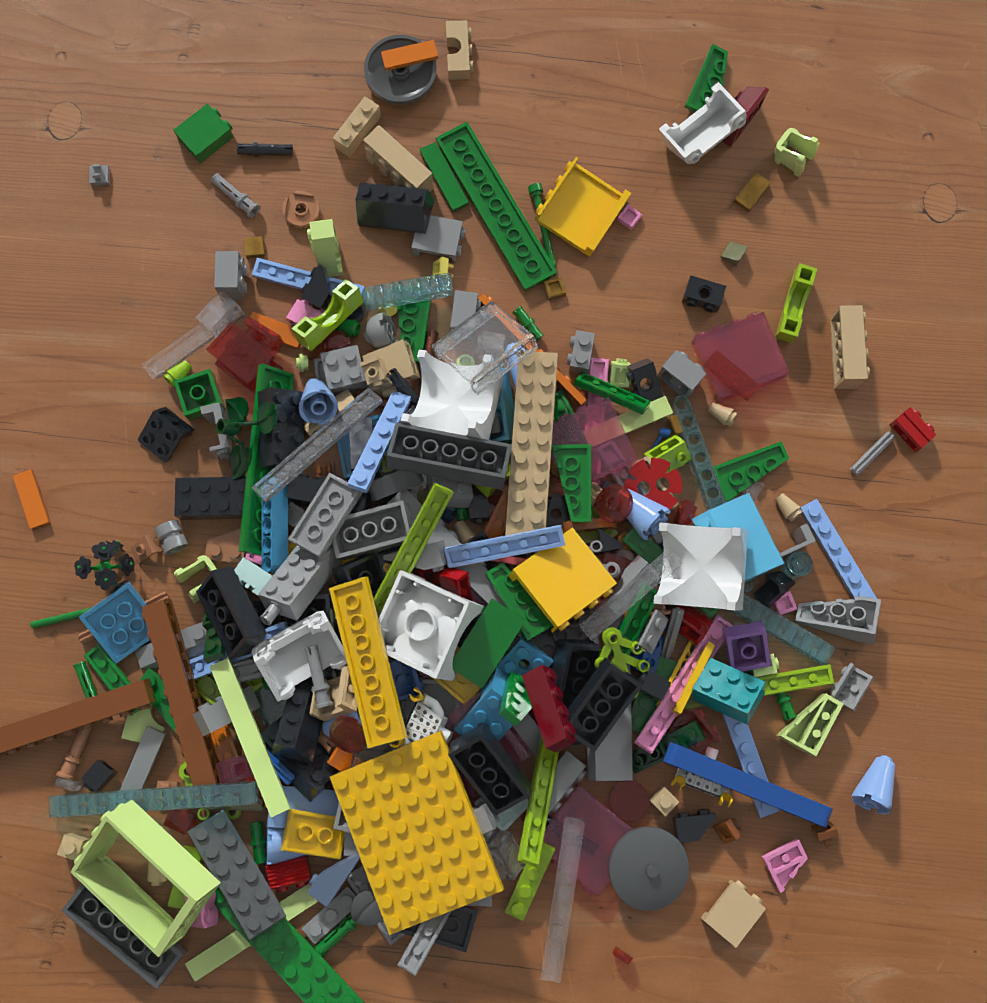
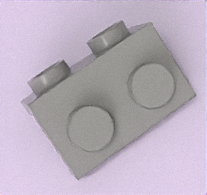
[830,662,874,712]

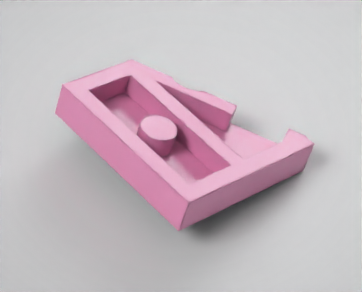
[762,838,808,893]

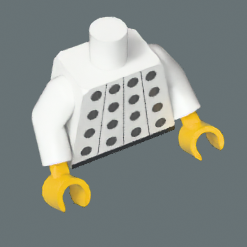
[388,687,453,748]
[671,747,733,807]

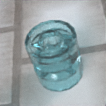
[781,551,813,579]

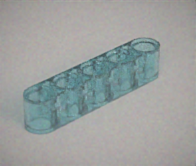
[362,273,454,310]

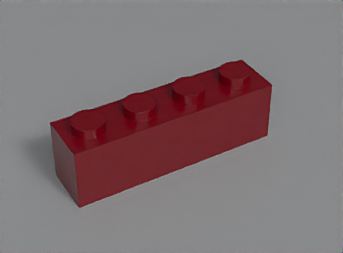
[522,665,577,752]

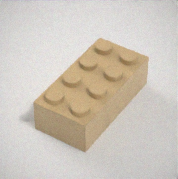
[363,125,434,192]
[830,305,870,389]

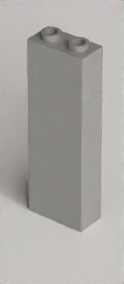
[587,656,633,781]

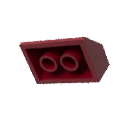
[722,86,769,147]

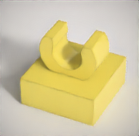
[432,257,454,281]

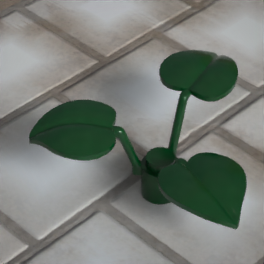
[216,397,278,479]

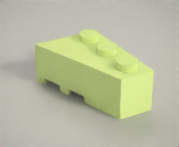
[307,219,343,277]
[776,694,844,756]

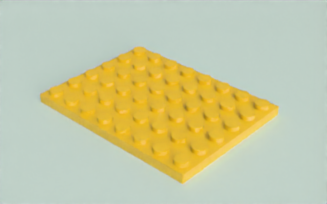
[330,730,504,935]

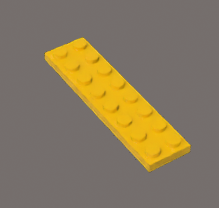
[329,577,408,748]

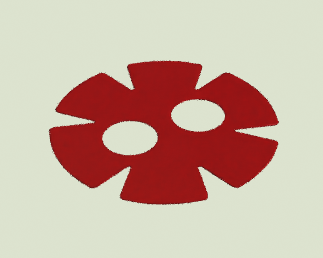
[624,457,682,510]

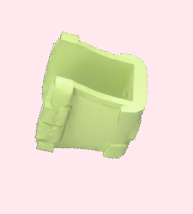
[774,128,819,177]
[174,555,216,603]

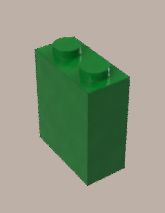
[173,103,234,163]

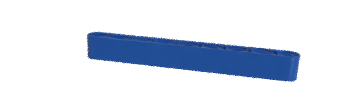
[663,742,833,828]

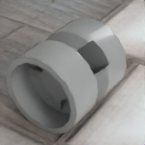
[154,520,189,555]

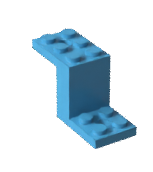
[454,636,553,741]

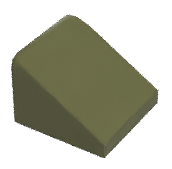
[721,241,748,266]

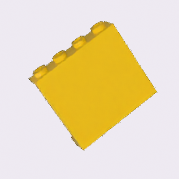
[535,157,631,257]
[509,527,617,633]

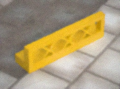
[656,640,715,717]

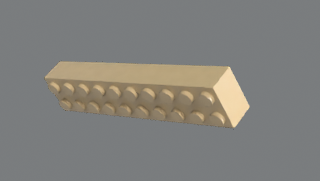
[505,351,558,536]

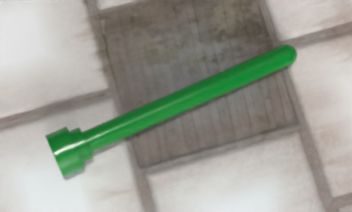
[528,183,556,268]
[30,607,92,629]

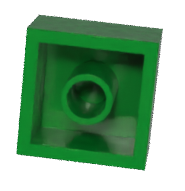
[173,369,226,421]

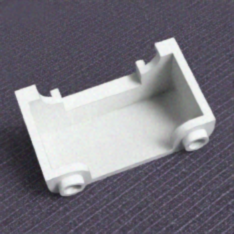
[659,82,747,164]
[252,611,347,702]

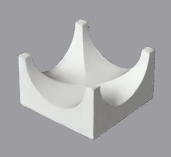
[401,350,504,440]
[654,523,748,610]
[379,570,486,681]

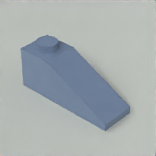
[307,852,360,907]

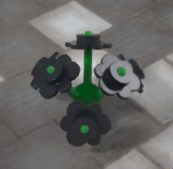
[74,540,135,594]

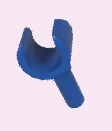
[651,427,671,449]

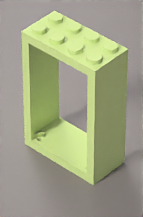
[71,800,221,957]

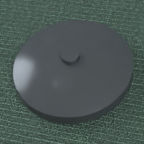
[364,35,437,105]
[608,826,689,911]

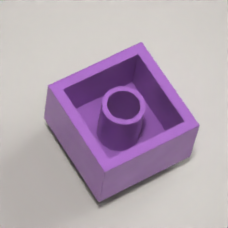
[722,621,771,671]

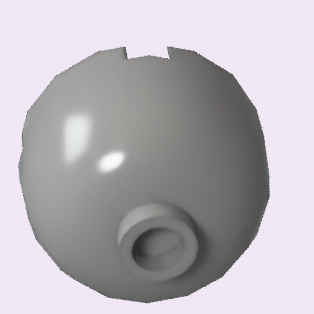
[364,312,398,349]

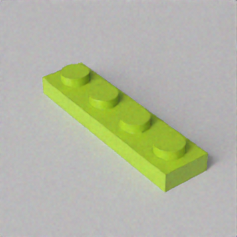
[505,842,555,921]

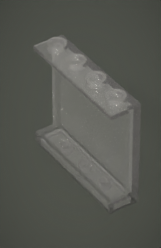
[432,300,538,395]

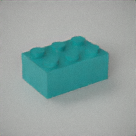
[692,658,765,725]

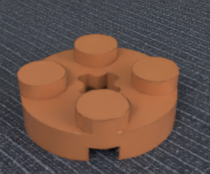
[282,191,320,228]

